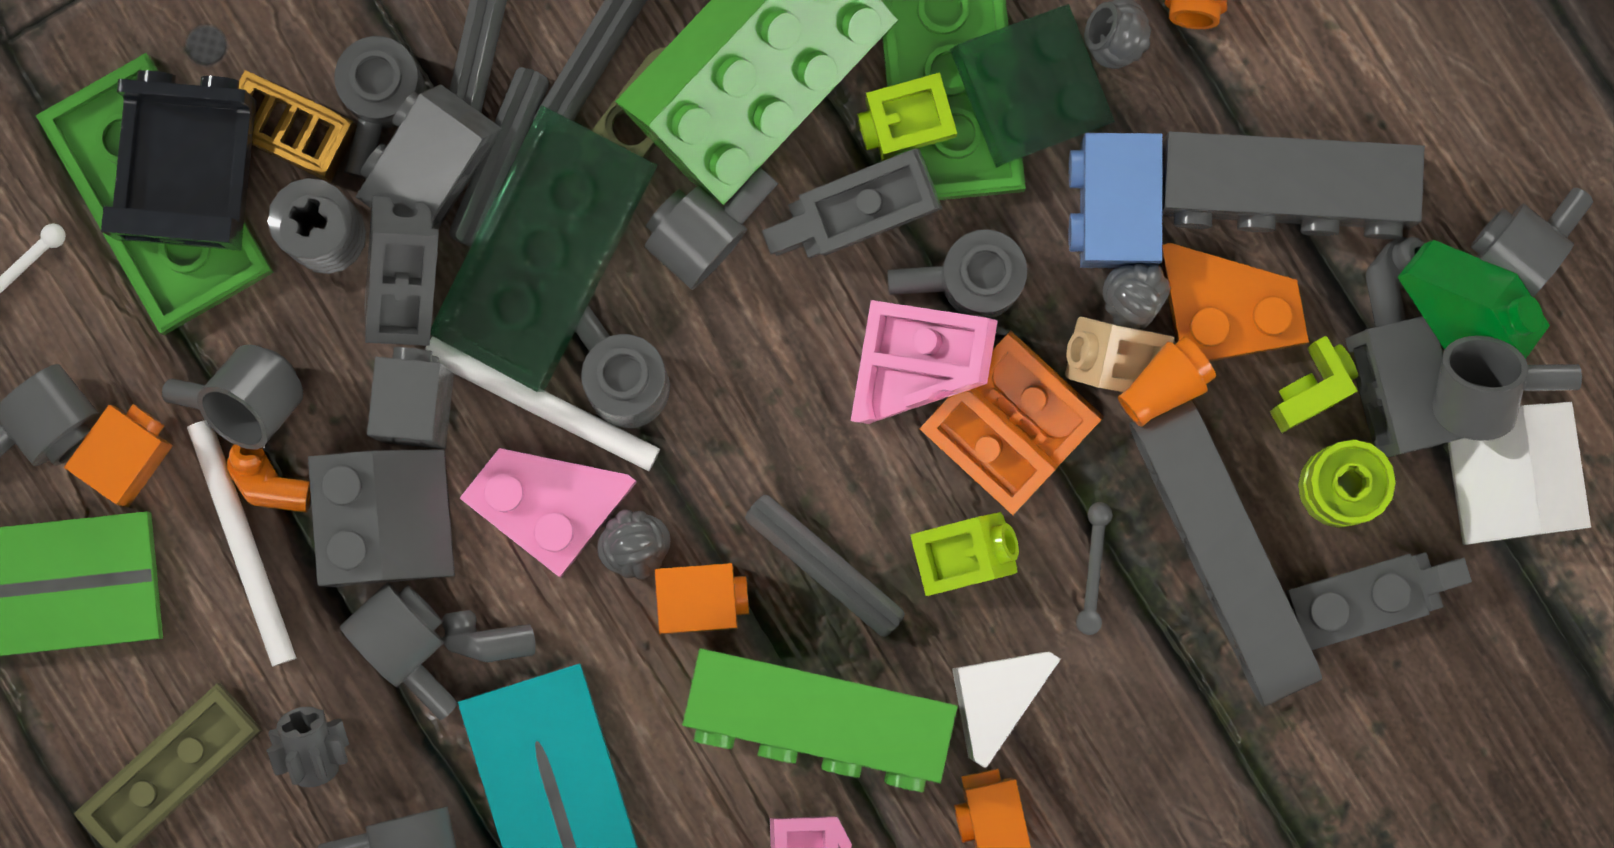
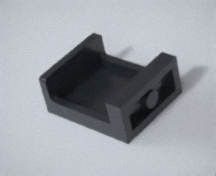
[101,70,256,251]

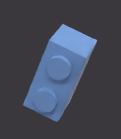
[1068,133,1162,268]

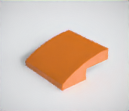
[920,331,1104,515]

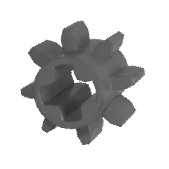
[267,707,349,787]

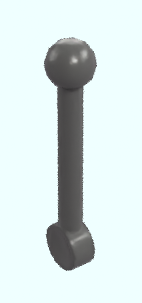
[1076,502,1113,635]

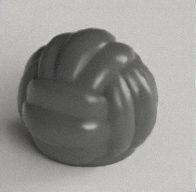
[1084,0,1152,69]
[1103,263,1171,329]
[597,509,671,580]

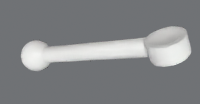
[0,223,66,293]

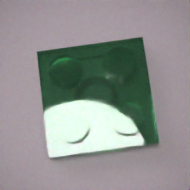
[950,4,1115,168]

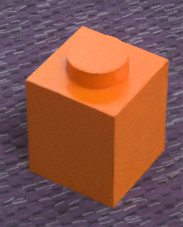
[64,404,173,508]
[655,563,749,634]

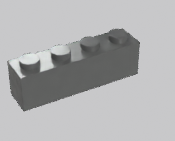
[1162,131,1425,239]

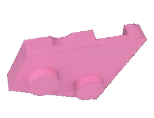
[460,448,637,578]

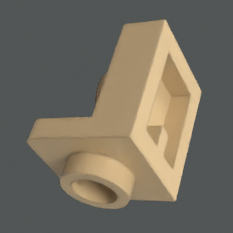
[1065,317,1174,392]

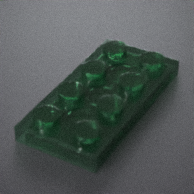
[431,105,658,392]

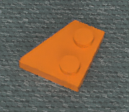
[1162,243,1309,362]

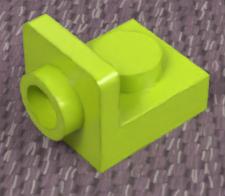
[857,72,957,161]
[1270,336,1358,433]
[910,512,1019,596]

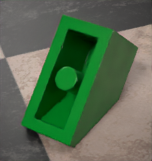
[1398,240,1550,359]

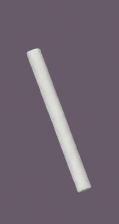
[425,335,660,471]
[187,420,296,667]

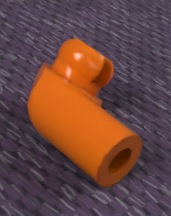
[227,444,311,512]

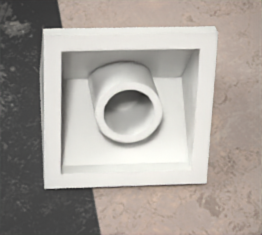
[1448,402,1591,545]
[952,652,1060,768]

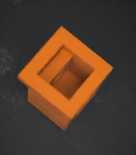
[954,768,1031,848]

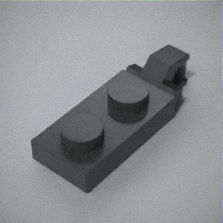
[762,148,942,258]
[1286,552,1472,650]

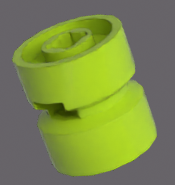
[1298,440,1396,528]

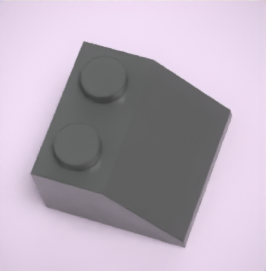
[308,449,455,587]

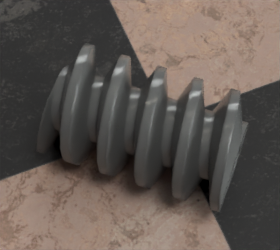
[268,178,366,274]

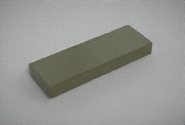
[73,683,263,848]

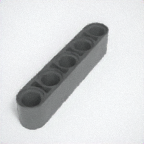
[1129,400,1322,707]

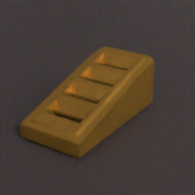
[239,70,357,183]

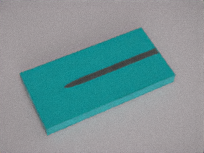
[458,663,639,848]

